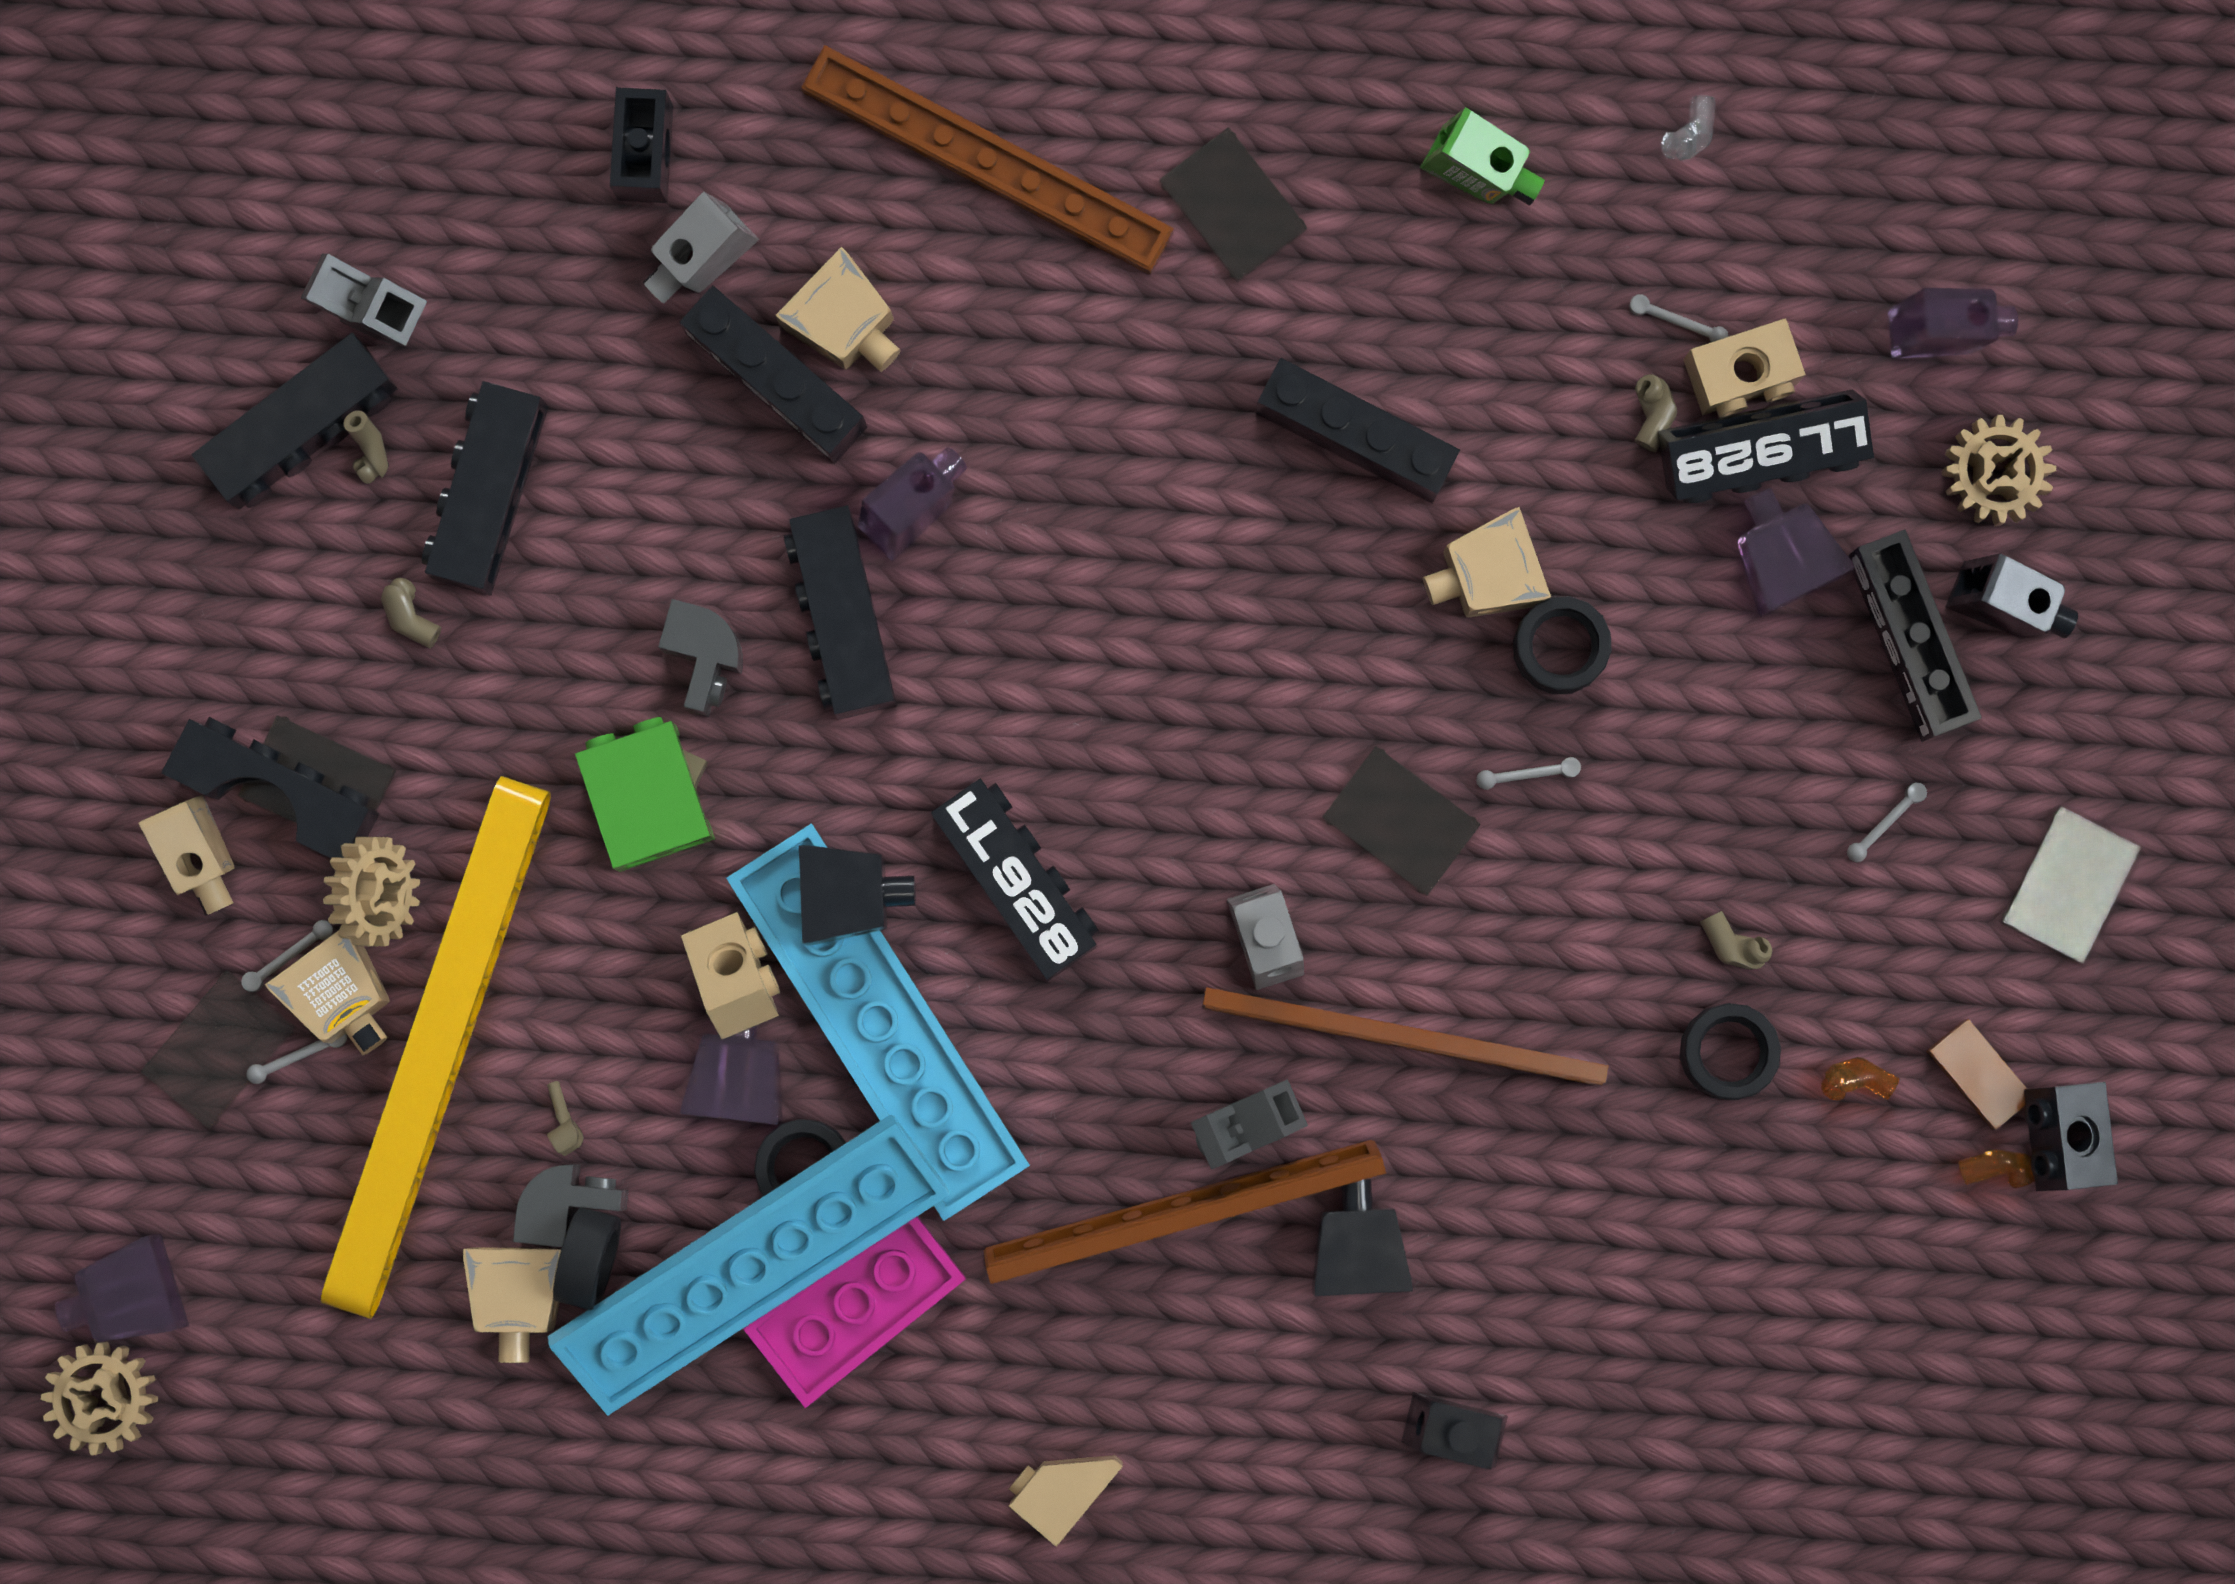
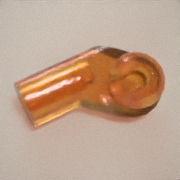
[1821,1057,1900,1100]
[1958,1150,2035,1188]

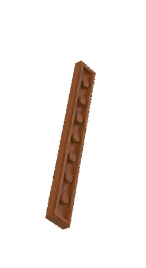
[801,45,1174,275]
[1202,987,1609,1086]
[983,1139,1386,1284]

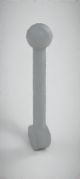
[1629,294,1729,342]
[1476,757,1581,790]
[1847,783,1927,862]
[241,920,333,992]
[246,1034,347,1084]

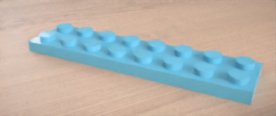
[726,823,1030,1221]
[548,1114,950,1416]

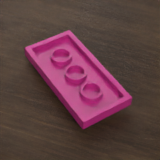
[743,1216,967,1408]

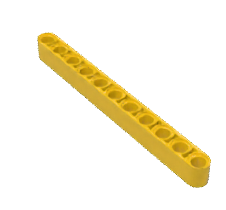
[321,776,551,1319]

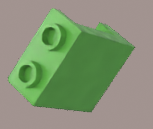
[575,717,715,872]

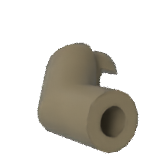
[1634,374,1677,452]
[344,411,389,484]
[381,578,442,649]
[1700,911,1773,970]

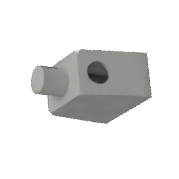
[643,191,759,303]
[1226,884,1304,990]

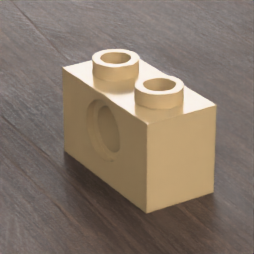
[1683,318,1806,418]
[681,912,780,1039]

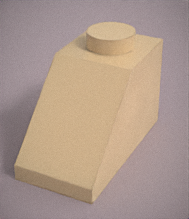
[1009,1455,1123,1547]

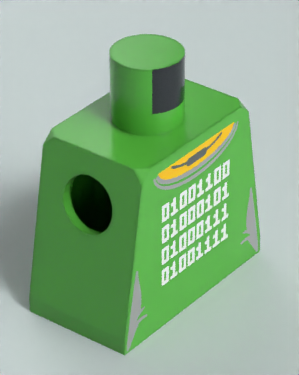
[1420,107,1545,206]

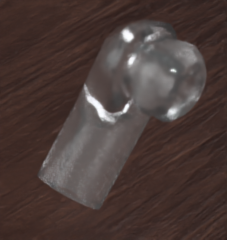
[1661,95,1716,161]

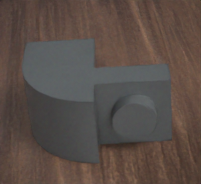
[301,253,427,346]
[658,599,743,717]
[1190,1079,1308,1170]
[513,1164,629,1247]

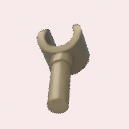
[547,1081,584,1156]

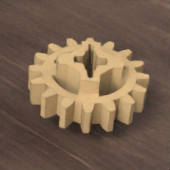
[1942,415,2056,526]
[323,837,420,946]
[41,1341,158,1455]

